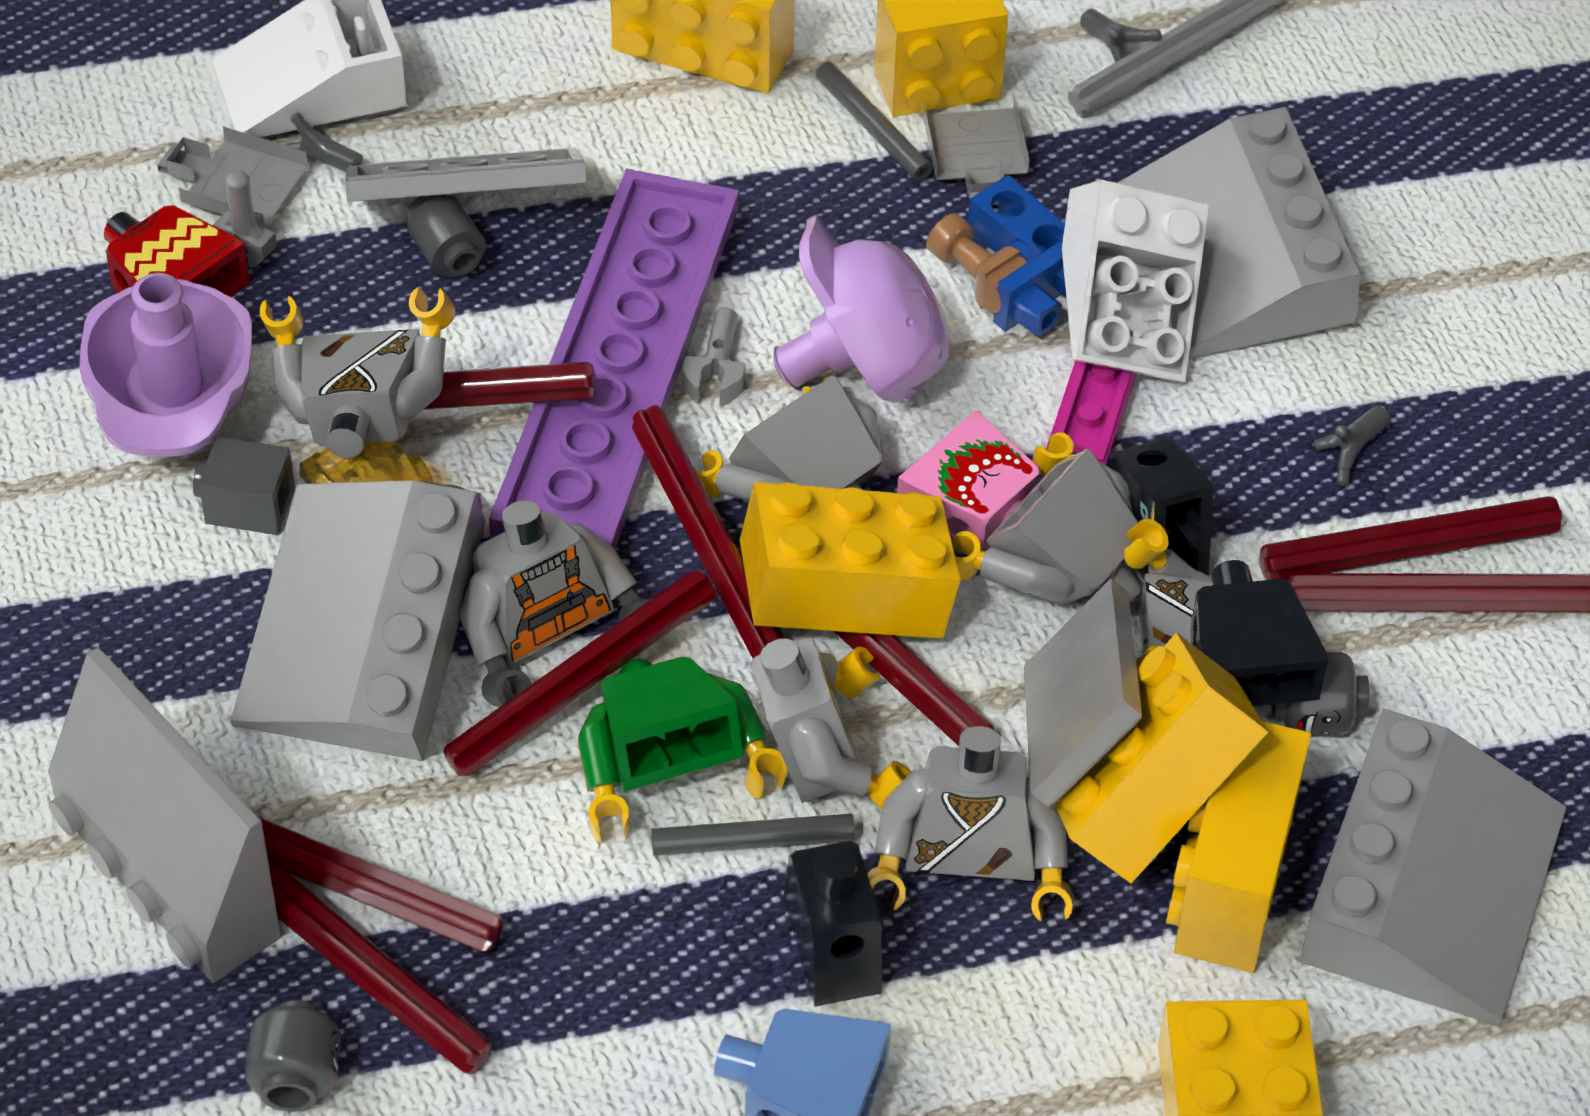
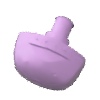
[773,215,949,403]
[79,273,252,457]

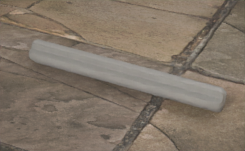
[1068,0,1283,117]

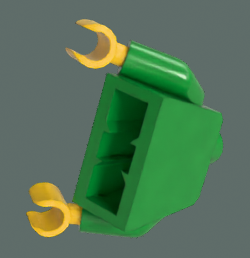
[578,657,788,842]

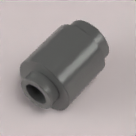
[407,194,486,277]

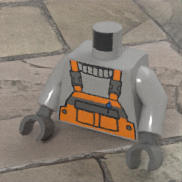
[459,500,651,707]

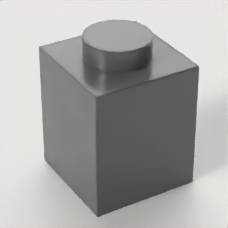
[193,436,295,535]

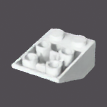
[212,0,407,138]
[1062,180,1209,383]

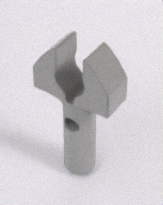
[213,171,277,268]
[682,307,746,407]

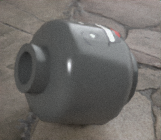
[1271,652,1369,736]
[245,1000,341,1112]

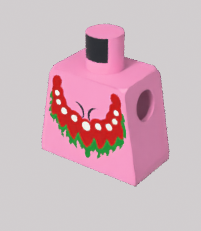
[897,411,1042,552]

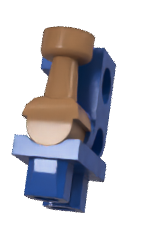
[926,174,1066,337]

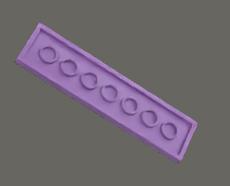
[489,168,739,550]

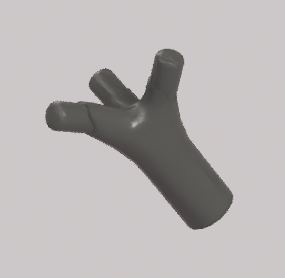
[1080,8,1161,62]
[284,113,363,172]
[1314,406,1391,487]

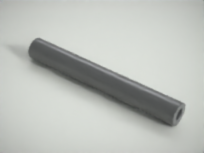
[816,61,933,182]
[651,813,855,855]

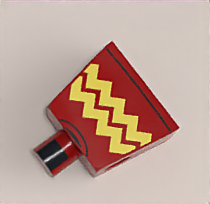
[103,205,250,297]

